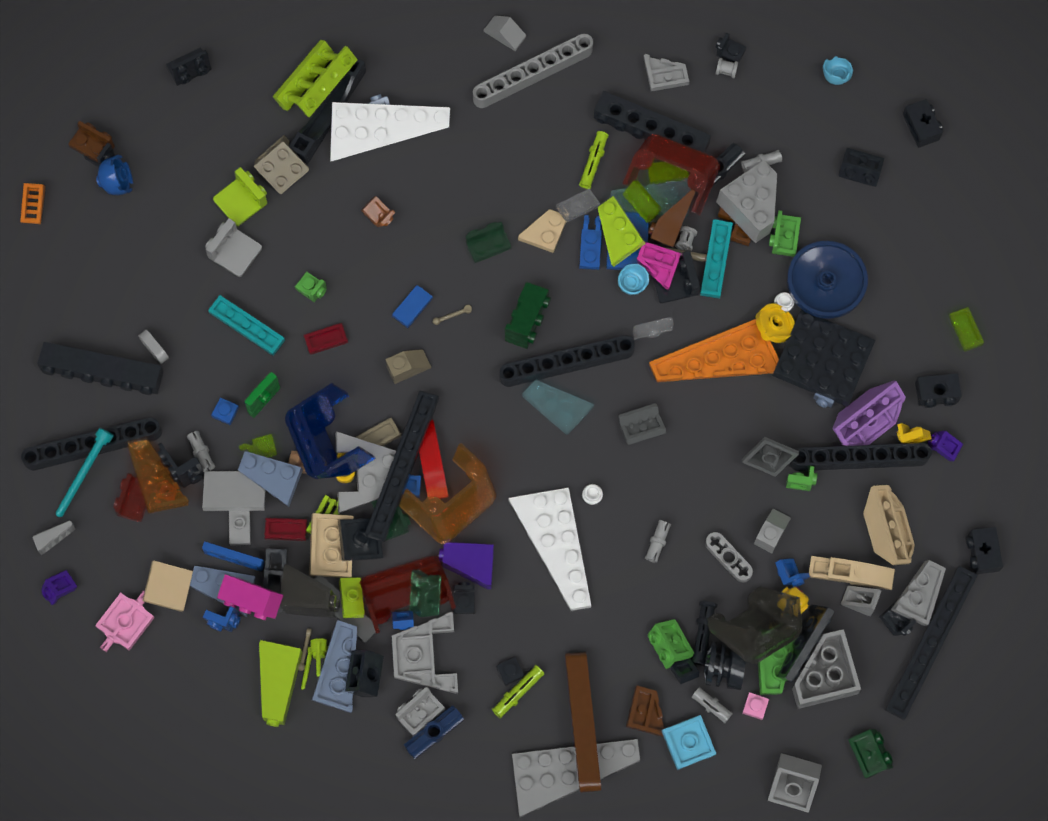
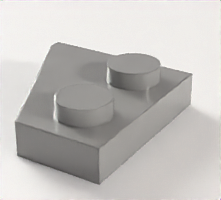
[643,54,689,91]

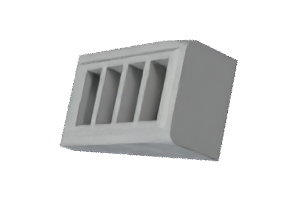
[32,521,75,555]

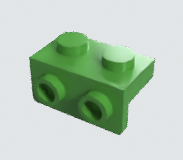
[769,210,801,257]

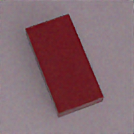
[304,323,348,355]
[264,518,307,541]

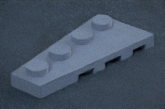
[311,620,357,713]

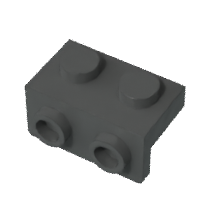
[618,403,666,445]

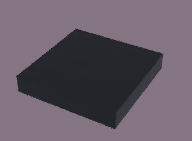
[338,518,383,562]

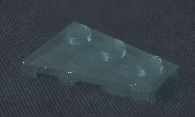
[522,380,594,435]

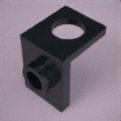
[84,143,115,167]

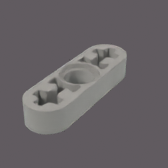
[705,532,753,583]

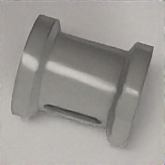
[716,58,738,79]
[675,226,697,252]

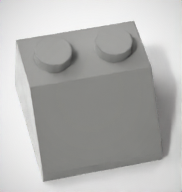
[768,753,822,813]

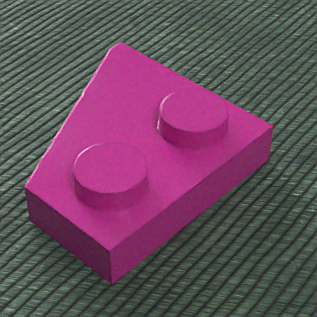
[637,242,681,290]

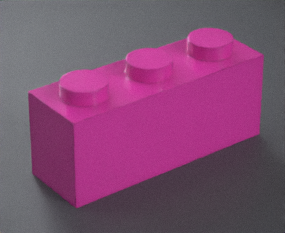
[217,574,283,620]

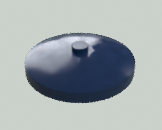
[787,241,868,319]

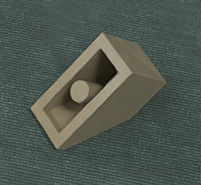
[385,350,431,384]

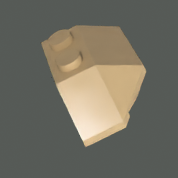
[863,485,915,565]

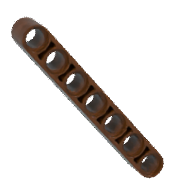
[565,652,601,793]

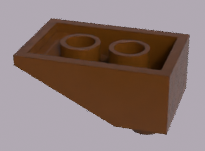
[648,190,695,247]

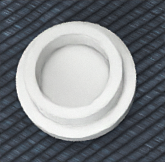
[774,292,794,312]
[582,484,603,505]

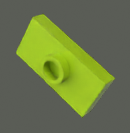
[339,578,365,618]

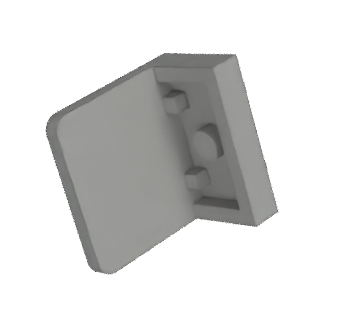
[206,219,262,277]

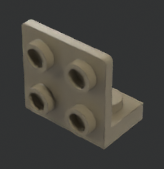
[254,135,309,194]

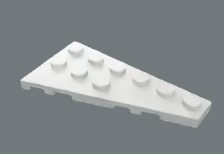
[330,102,450,162]
[508,488,591,611]

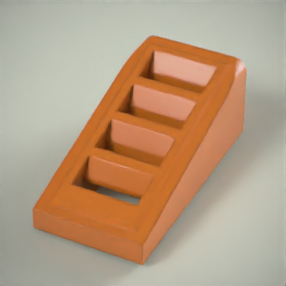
[20,183,45,224]

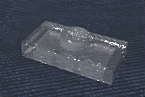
[556,189,600,222]
[632,317,674,340]

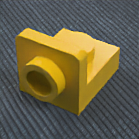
[897,423,931,444]

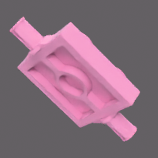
[95,591,155,652]

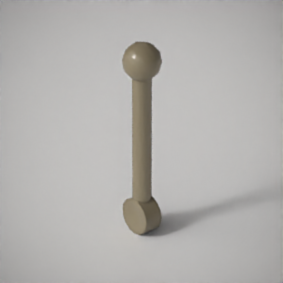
[433,305,472,325]
[298,628,312,671]

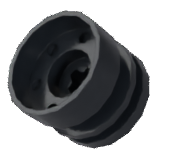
[704,641,747,690]

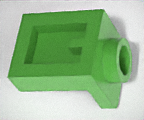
[295,272,327,302]
[786,466,817,491]

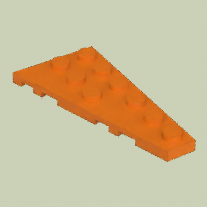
[649,319,779,382]

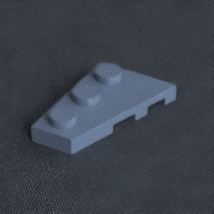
[238,451,303,507]
[190,566,256,617]

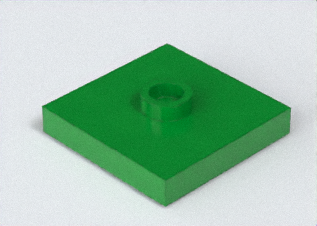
[245,372,280,418]

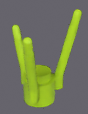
[301,639,328,690]

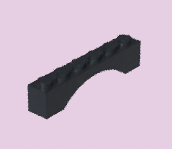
[289,58,366,165]

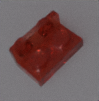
[114,473,154,522]

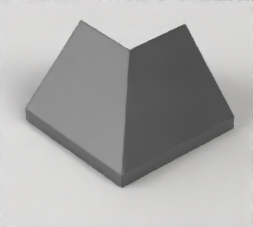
[742,437,799,477]

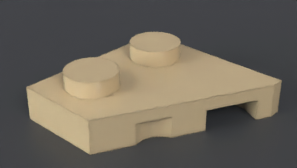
[518,209,568,253]

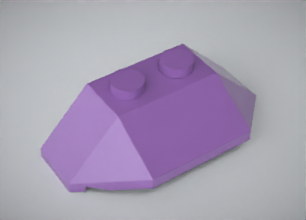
[832,380,906,446]

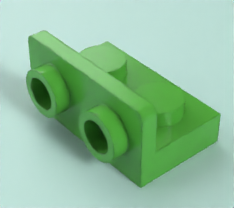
[648,619,694,669]

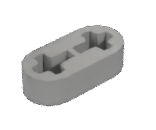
[138,330,169,364]

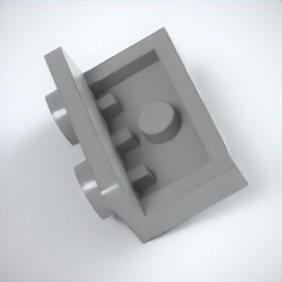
[396,687,445,737]

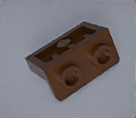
[68,121,115,162]

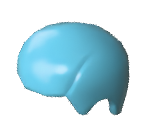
[823,56,853,85]
[617,264,649,295]

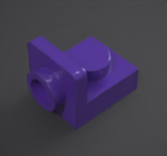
[928,431,963,461]
[41,570,77,605]

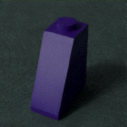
[439,542,494,590]

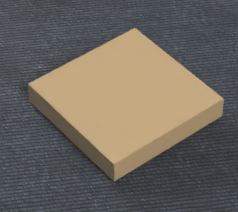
[142,561,193,612]

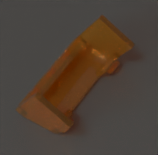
[399,443,496,544]

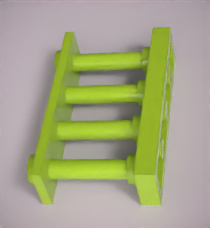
[273,40,358,117]

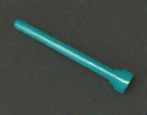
[56,428,114,517]

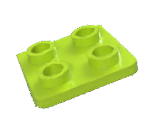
[213,167,267,226]

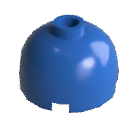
[96,155,133,196]

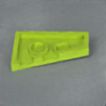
[598,196,646,267]

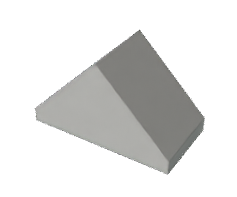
[484,16,526,51]
[841,586,881,617]

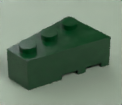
[505,282,551,349]

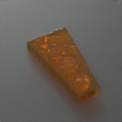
[128,440,189,513]

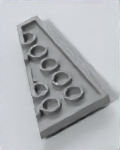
[512,739,640,818]

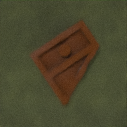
[626,686,664,737]

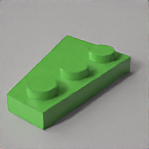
[756,631,798,694]

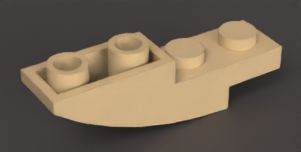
[809,556,895,590]

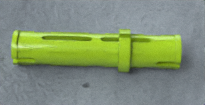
[579,131,609,189]
[491,665,544,719]

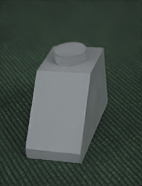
[754,509,791,553]

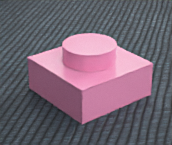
[742,692,769,720]

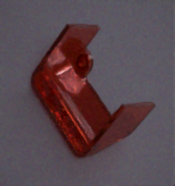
[623,134,720,216]
[360,556,456,634]

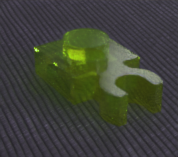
[239,434,277,458]

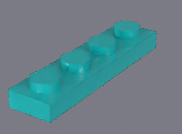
[700,219,733,299]
[208,295,285,356]

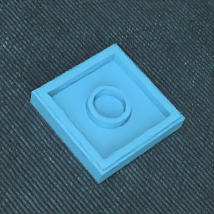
[661,715,716,770]

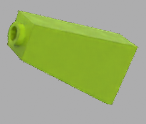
[259,640,302,727]

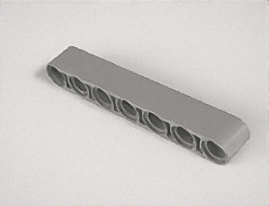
[473,34,593,108]

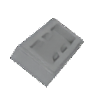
[229,511,251,546]

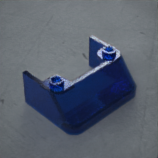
[285,383,376,479]

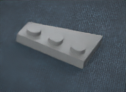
[891,560,946,626]

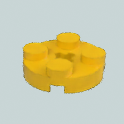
[755,304,795,343]

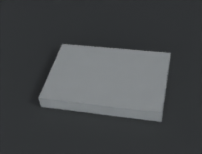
[202,471,266,511]

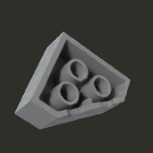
[716,160,777,243]
[792,629,861,709]

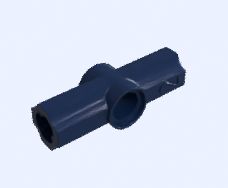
[404,706,464,759]

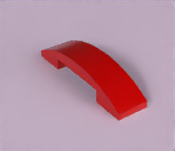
[419,420,448,501]

